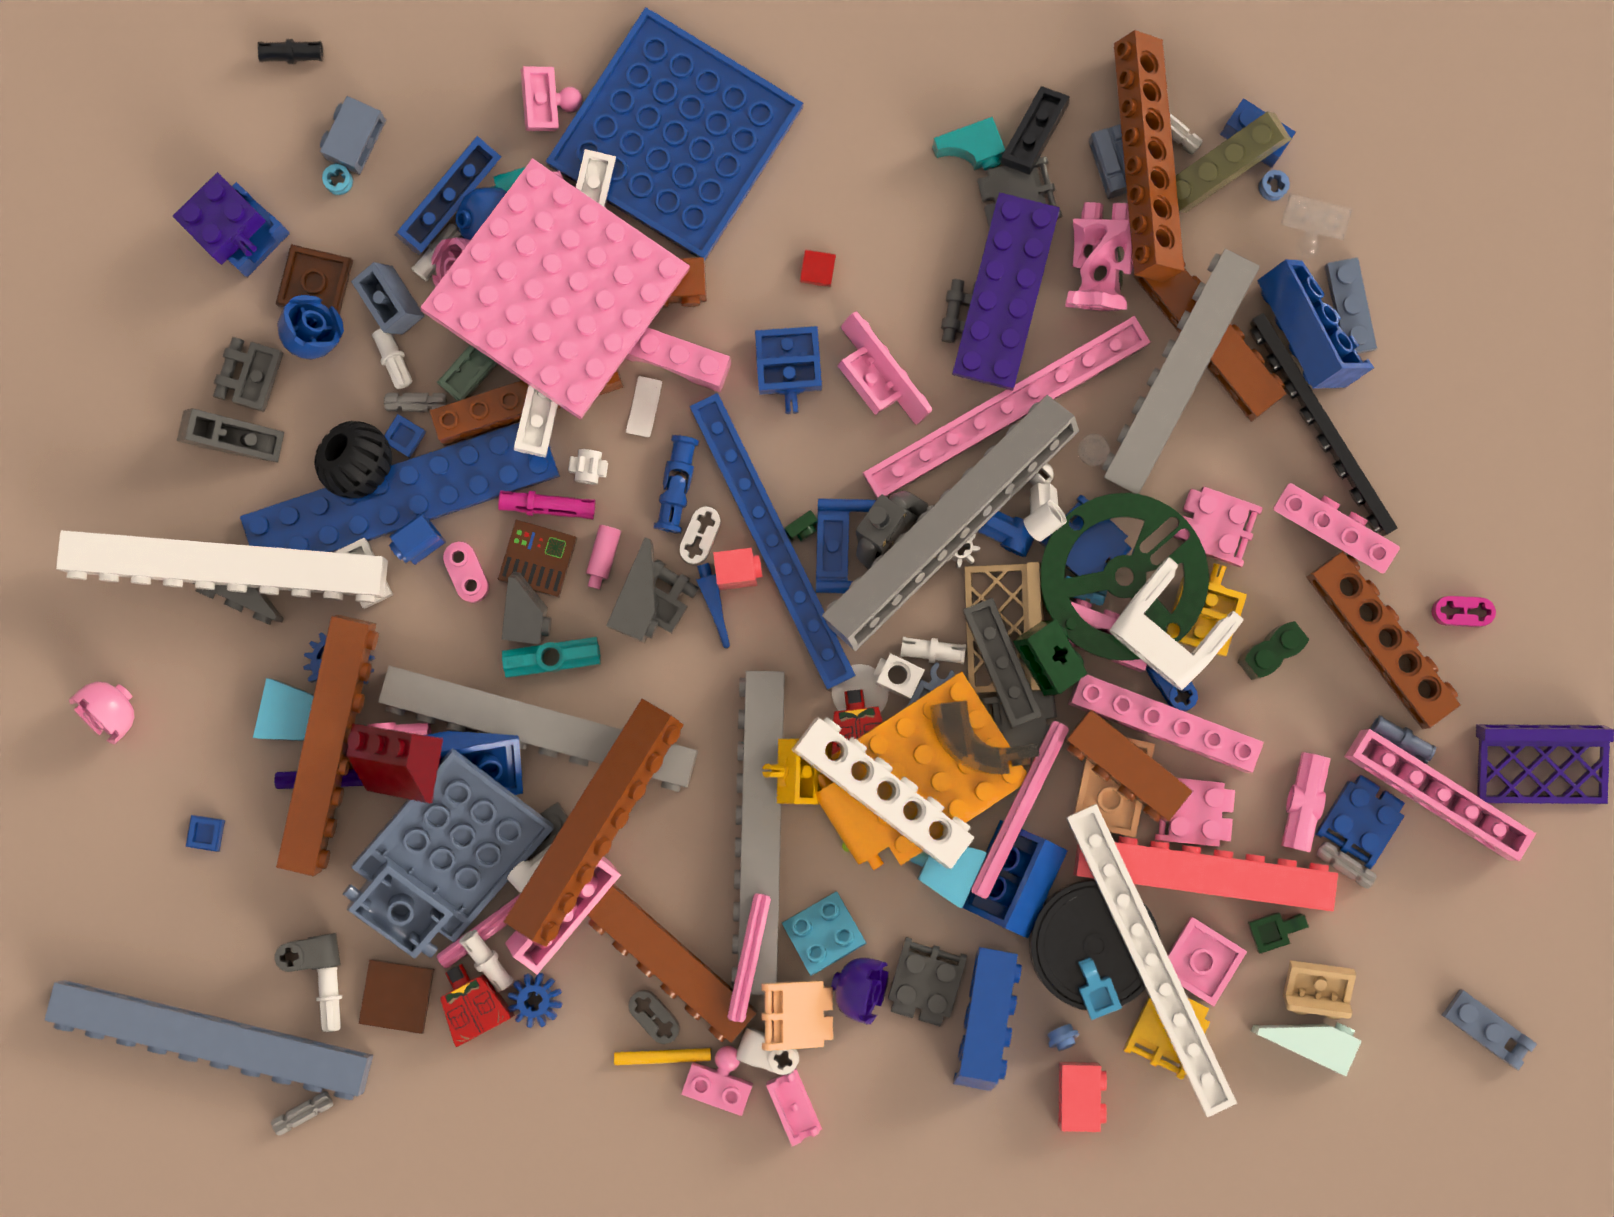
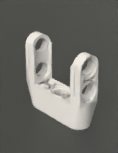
[1109,557,1243,691]

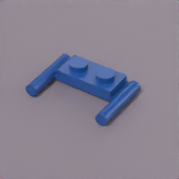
[816,498,876,594]

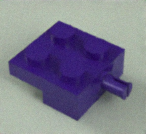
[173,172,266,265]

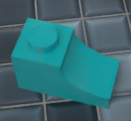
[932,117,1005,171]

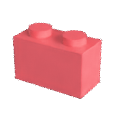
[713,548,762,590]
[1058,1062,1107,1132]

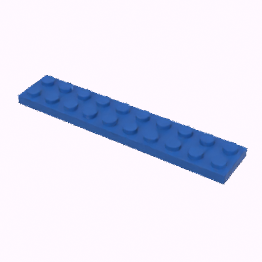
[240,422,560,553]

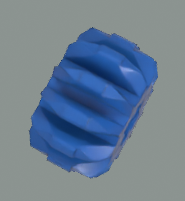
[507,972,563,1028]

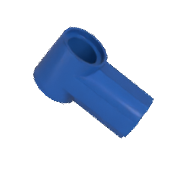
[977,511,1034,558]

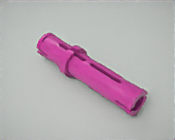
[498,490,595,520]

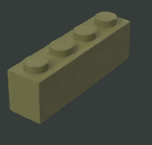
[1176,111,1292,212]

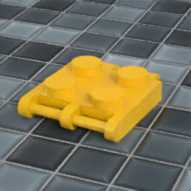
[1123,996,1210,1080]

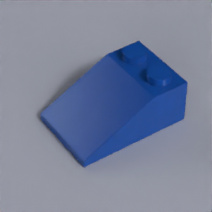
[426,731,523,795]

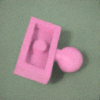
[521,66,582,131]
[681,1046,753,1116]

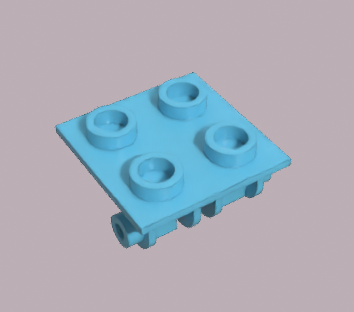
[782,891,867,976]

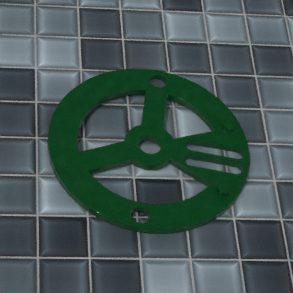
[1040,493,1209,661]

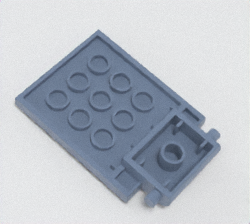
[343,748,554,959]

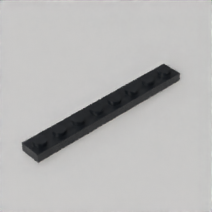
[1249,313,1398,536]

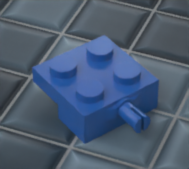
[755,326,822,414]

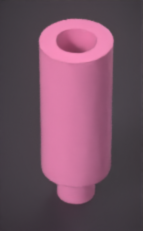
[586,525,621,590]

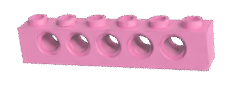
[1067,675,1264,773]
[1344,729,1536,861]

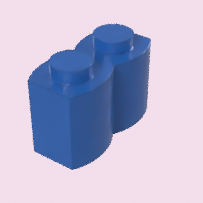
[389,513,446,565]

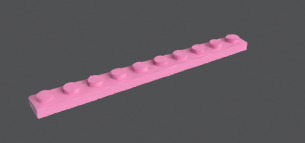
[863,316,1151,499]

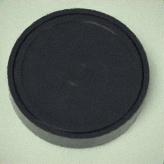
[1029,880,1160,1010]

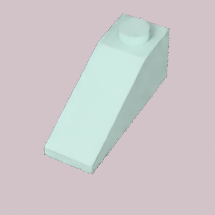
[1251,1022,1362,1076]

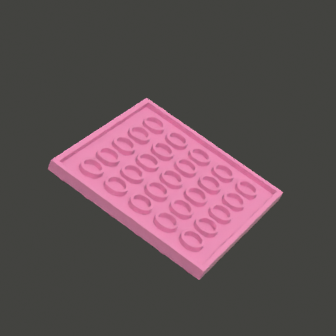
[421,158,690,420]

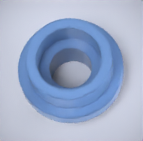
[1048,1024,1079,1051]

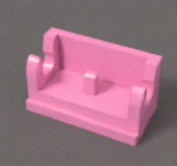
[766,1069,822,1146]

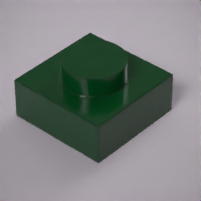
[785,510,818,542]

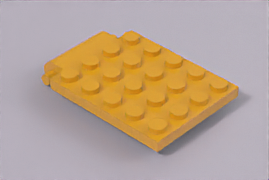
[816,671,1027,870]

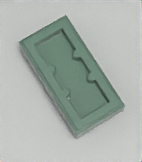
[437,345,498,401]

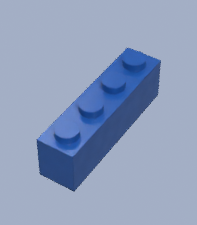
[394,136,501,255]

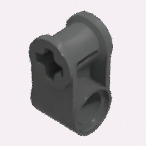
[275,933,341,972]

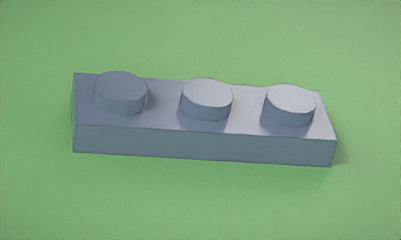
[1325,257,1377,354]

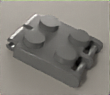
[977,156,1062,229]
[980,691,1057,758]
[888,937,967,1027]

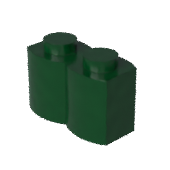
[1238,621,1309,680]

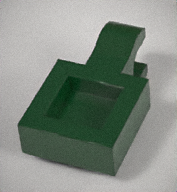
[1248,912,1309,954]

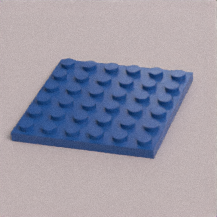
[545,7,804,262]

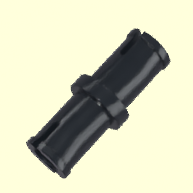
[258,39,323,64]

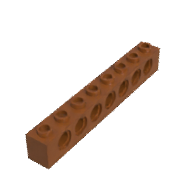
[1114,30,1184,282]

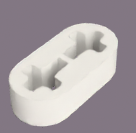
[679,506,721,565]

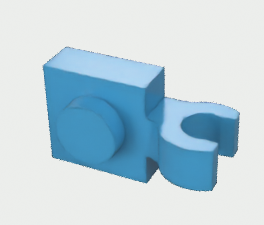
[1078,958,1122,1020]

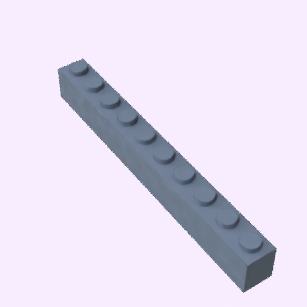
[44,980,373,1100]

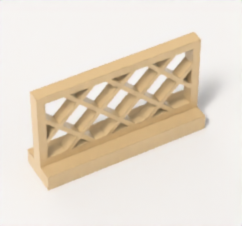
[964,562,1044,693]

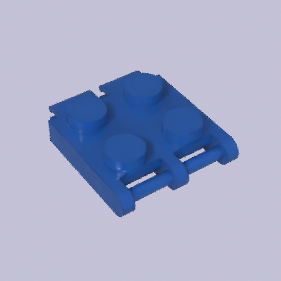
[1038,495,1132,576]
[1315,775,1405,869]

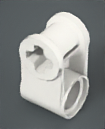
[737,1027,799,1075]

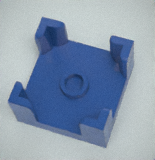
[227,182,290,278]

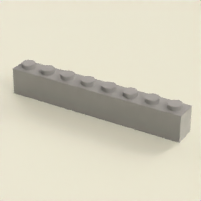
[1102,248,1260,494]

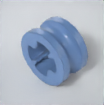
[1259,170,1290,201]

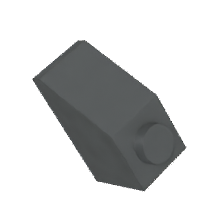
[502,572,552,645]

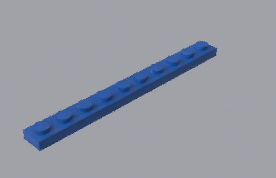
[690,393,856,690]

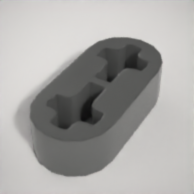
[628,990,680,1044]

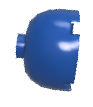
[456,187,507,240]
[277,295,344,360]

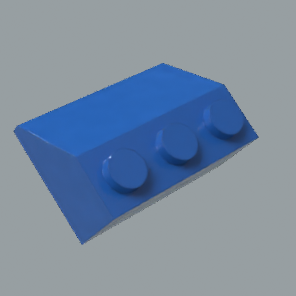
[963,820,1068,938]

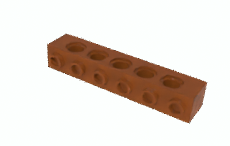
[429,369,624,446]
[1306,551,1461,729]

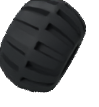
[314,421,392,498]

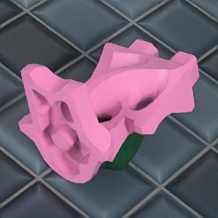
[1065,202,1133,311]

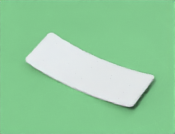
[626,376,662,437]

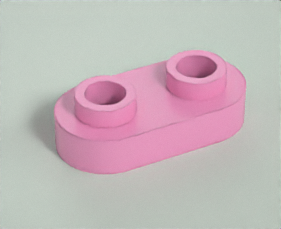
[443,542,489,603]

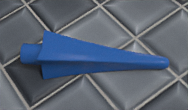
[696,563,730,648]

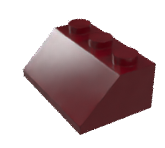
[346,723,443,804]

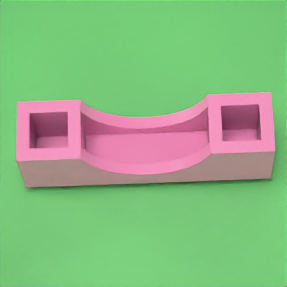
[625,327,731,393]

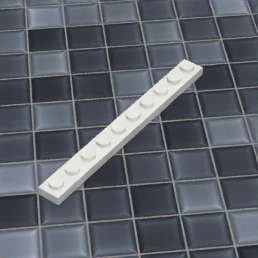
[514,149,616,458]
[1066,804,1237,1117]

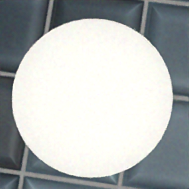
[832,664,889,713]

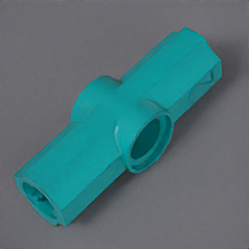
[502,637,601,678]

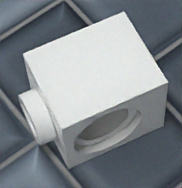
[873,653,925,701]

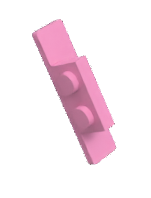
[837,311,932,425]
[1273,483,1400,573]

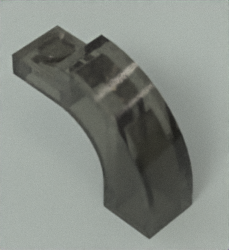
[930,700,1040,775]

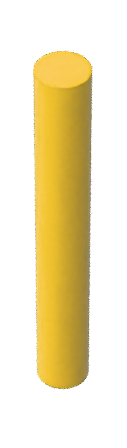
[614,1048,711,1065]

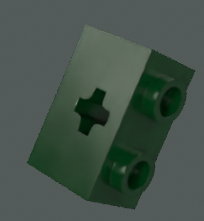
[1012,619,1088,696]

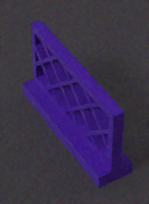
[1476,724,1614,804]

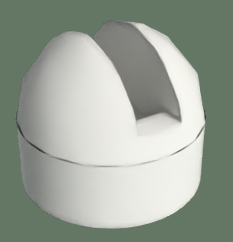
[1029,463,1054,486]

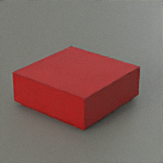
[800,250,836,287]

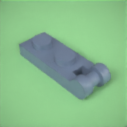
[1442,989,1537,1071]

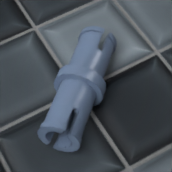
[1370,715,1436,764]

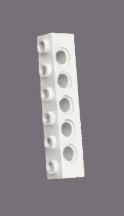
[792,717,974,869]

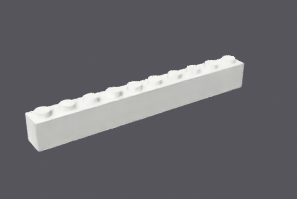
[56,531,388,603]

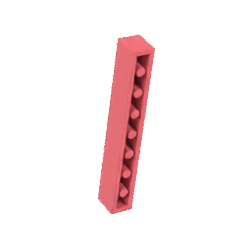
[1073,836,1338,912]

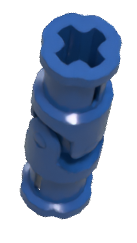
[653,435,699,534]

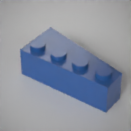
[1257,259,1374,389]

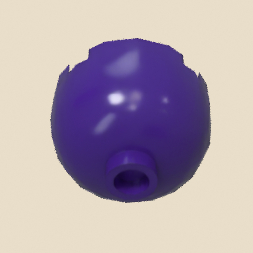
[831,958,889,1024]

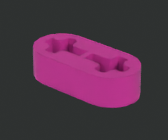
[1431,596,1496,627]

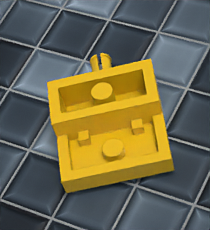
[1166,563,1247,657]
[762,739,832,805]

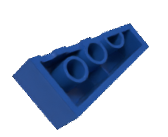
[953,947,1022,1091]

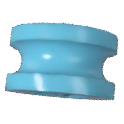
[322,164,353,195]

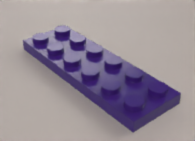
[952,192,1060,390]

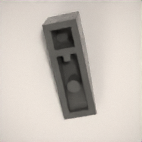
[177,408,285,463]
[606,538,659,643]

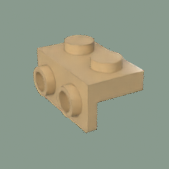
[1283,960,1356,1019]

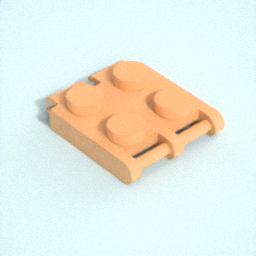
[761,980,833,1051]

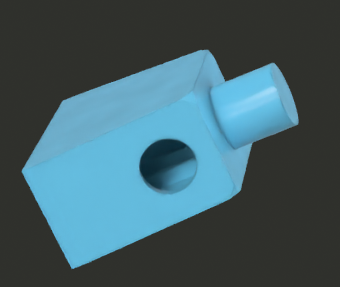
[253,678,314,741]
[909,847,987,909]

